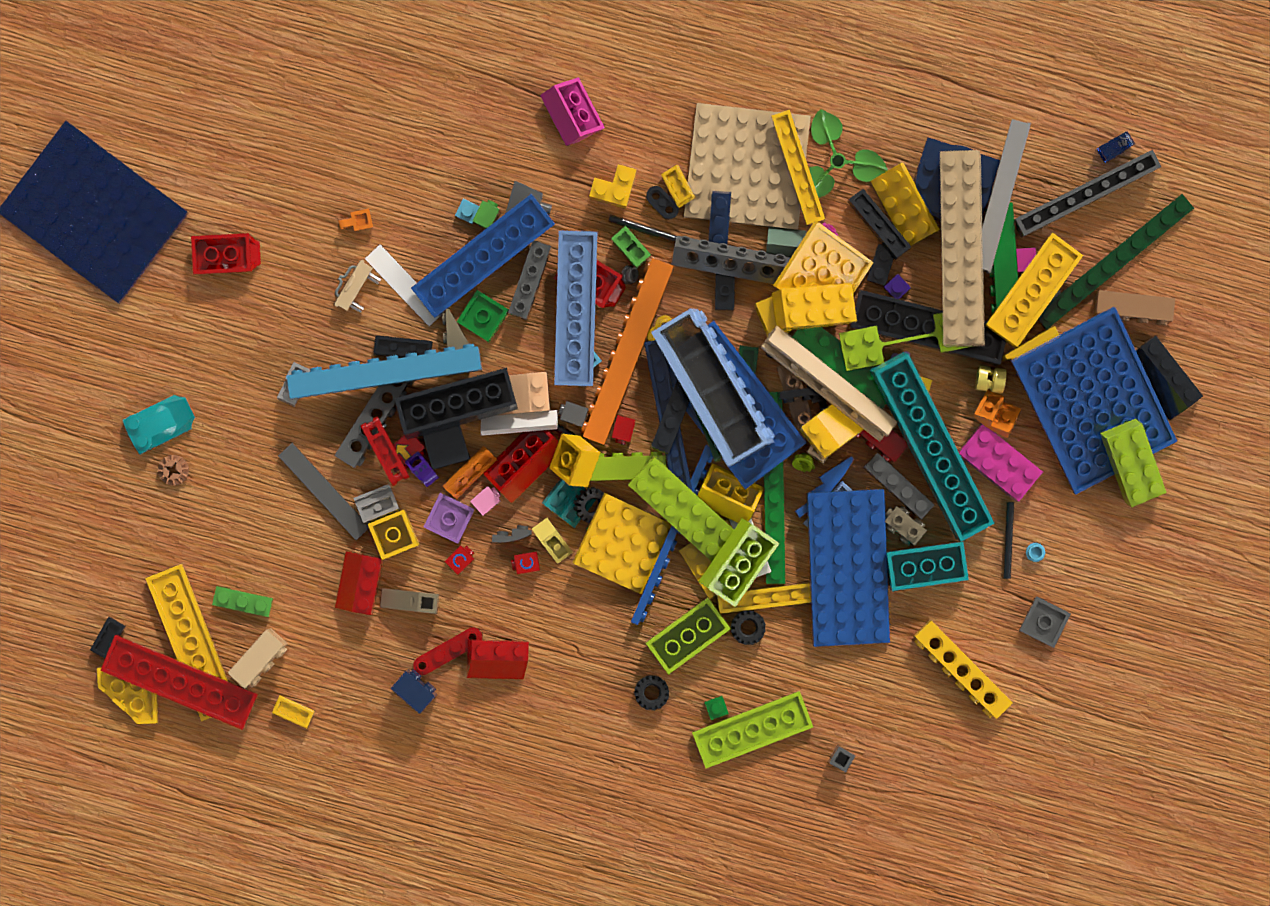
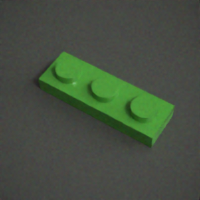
[212,586,273,617]

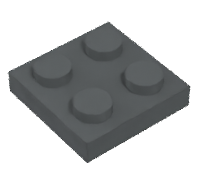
[1019,596,1071,648]

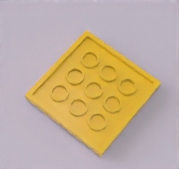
[773,221,874,327]
[572,493,672,594]

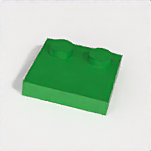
[457,290,509,343]

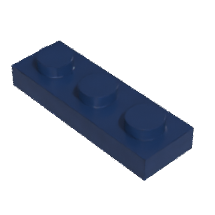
[709,191,731,245]

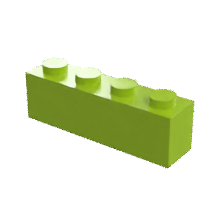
[590,452,666,481]

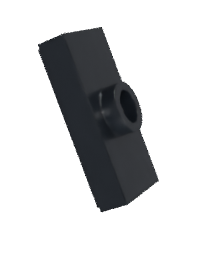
[715,273,735,310]
[90,616,126,658]

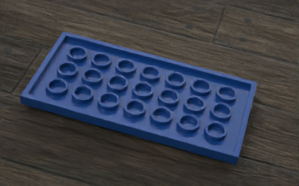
[668,321,807,489]
[807,489,890,647]

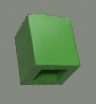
[473,200,500,229]

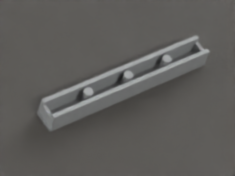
[982,119,1031,274]

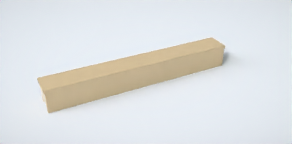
[761,326,897,442]

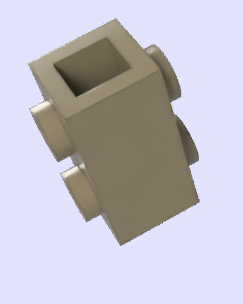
[885,506,927,546]

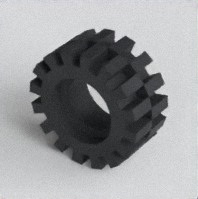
[573,487,604,523]
[731,610,766,645]
[635,675,669,710]

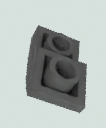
[492,525,532,542]

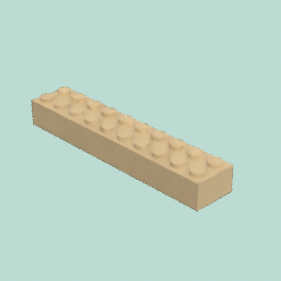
[940,150,984,347]

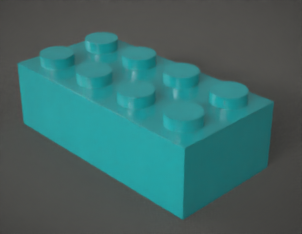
[886,542,969,591]

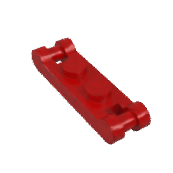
[361,416,410,486]

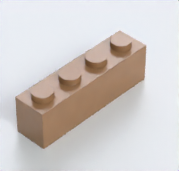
[1094,290,1175,325]

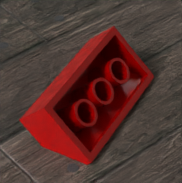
[483,430,559,503]

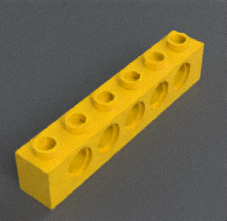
[914,620,1013,719]

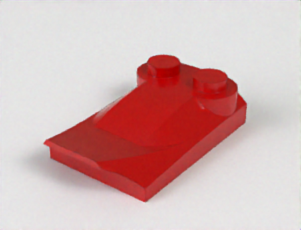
[191,233,261,275]
[553,260,626,308]

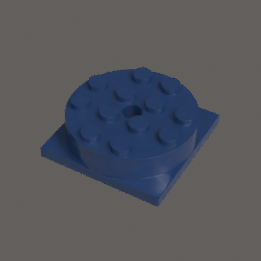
[914,137,1000,222]

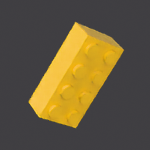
[772,283,857,330]

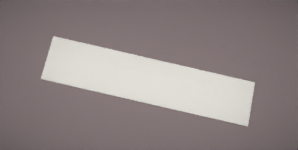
[365,245,444,326]

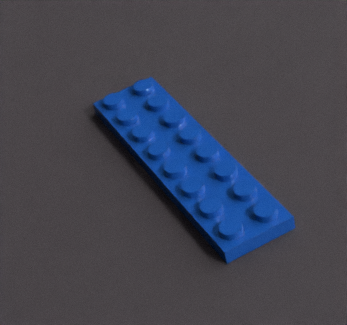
[411,193,555,318]

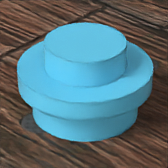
[1026,543,1045,562]

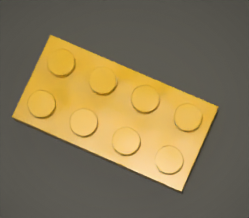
[871,162,940,246]

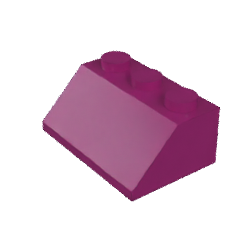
[540,77,605,146]

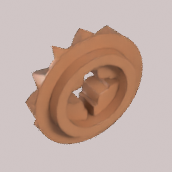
[158,455,189,486]

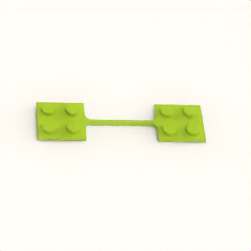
[839,313,973,371]

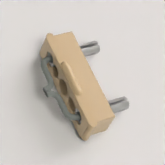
[334,260,381,313]

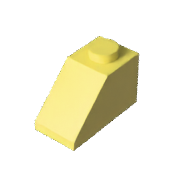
[532,518,573,564]

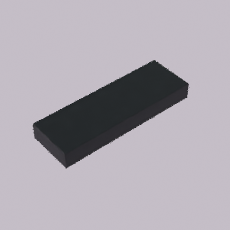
[374,335,433,358]

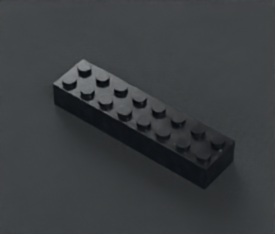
[849,290,1006,366]

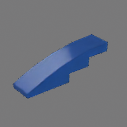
[795,456,854,518]

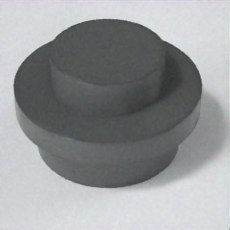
[621,265,639,284]

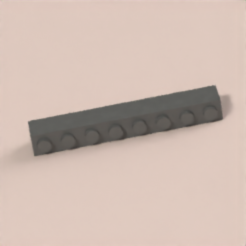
[1014,150,1161,238]

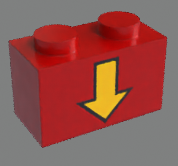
[393,436,426,473]

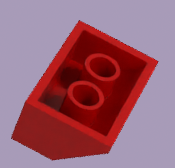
[335,551,383,615]
[466,639,529,679]

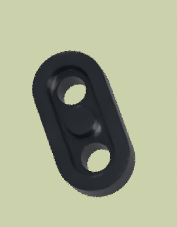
[646,186,679,220]

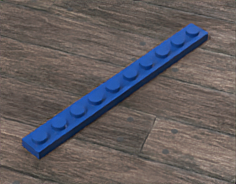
[631,445,713,625]

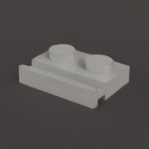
[353,484,400,525]

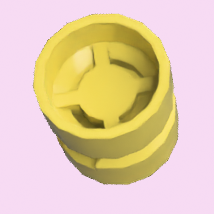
[975,365,1006,394]

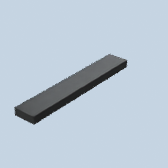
[278,443,369,540]

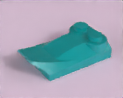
[123,395,195,455]

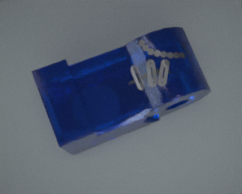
[1096,131,1135,164]

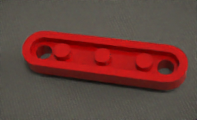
[413,627,483,675]

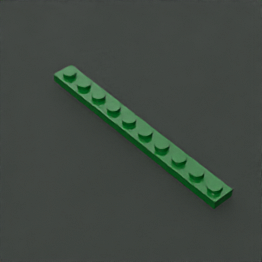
[764,392,786,584]

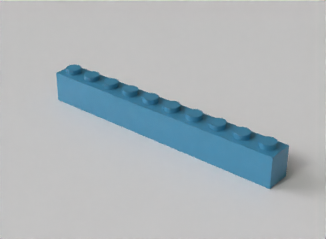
[286,344,482,399]

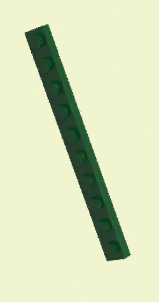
[1037,194,1194,330]

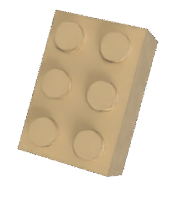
[228,628,288,688]

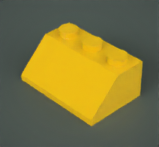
[697,463,764,523]

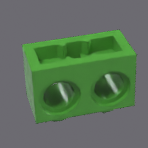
[611,226,651,268]

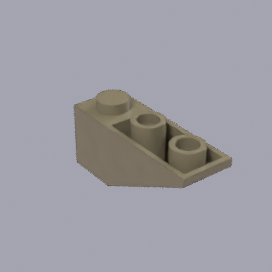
[442,309,469,350]
[380,588,439,614]

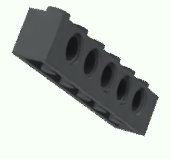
[671,236,790,284]
[334,381,415,468]

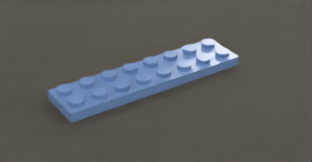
[554,231,597,386]

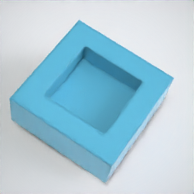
[455,198,480,224]

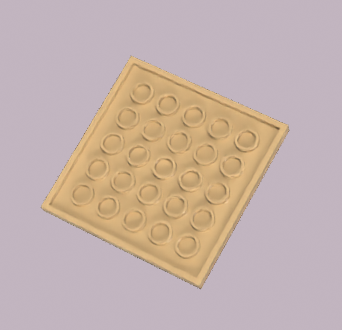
[684,103,811,230]

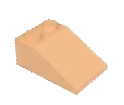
[495,372,550,416]

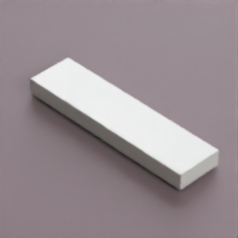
[481,410,558,436]

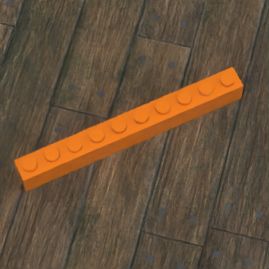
[581,258,674,445]

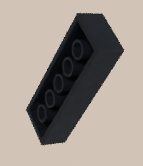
[394,368,518,440]

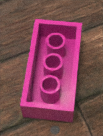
[958,424,1043,502]

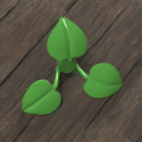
[809,109,887,198]

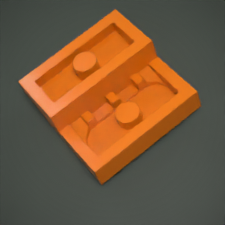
[974,390,1021,438]

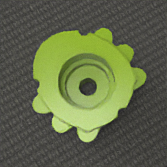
[792,453,815,472]

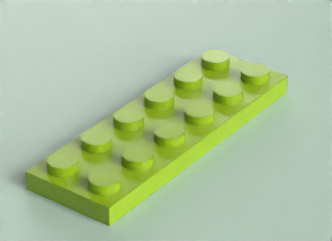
[628,456,734,562]
[692,691,813,768]

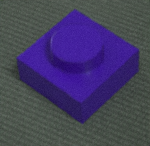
[883,274,911,299]

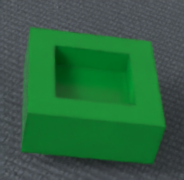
[705,695,729,720]

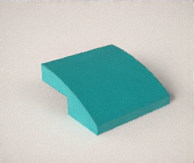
[542,479,596,528]

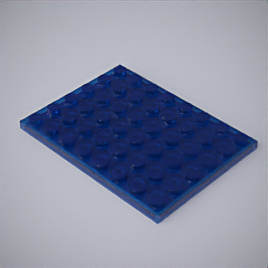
[0,121,189,304]

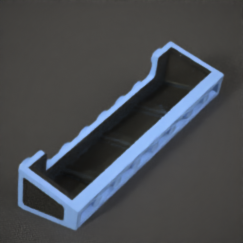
[651,309,775,466]

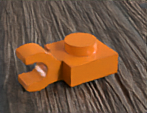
[338,208,373,232]

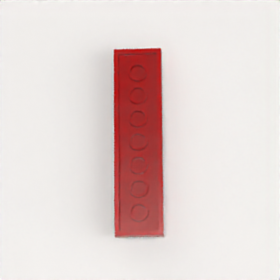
[100,635,258,730]

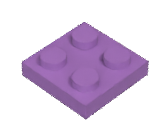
[424,493,475,544]

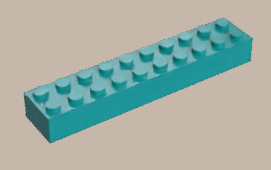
[870,352,995,542]

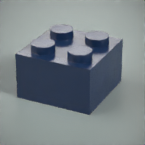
[391,669,437,714]

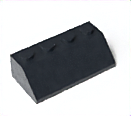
[1136,336,1203,421]

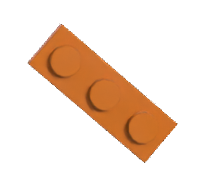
[443,446,497,500]

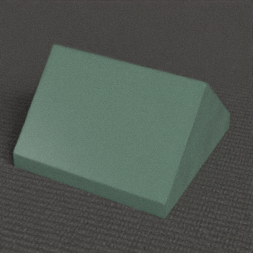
[766,227,807,260]

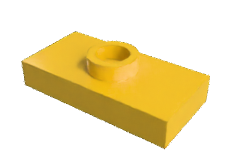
[661,165,695,208]
[272,695,315,729]

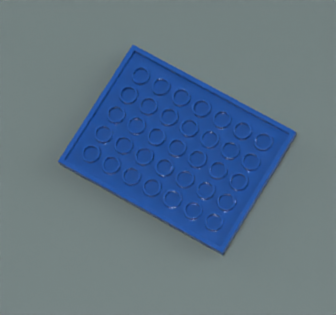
[1011,307,1177,495]

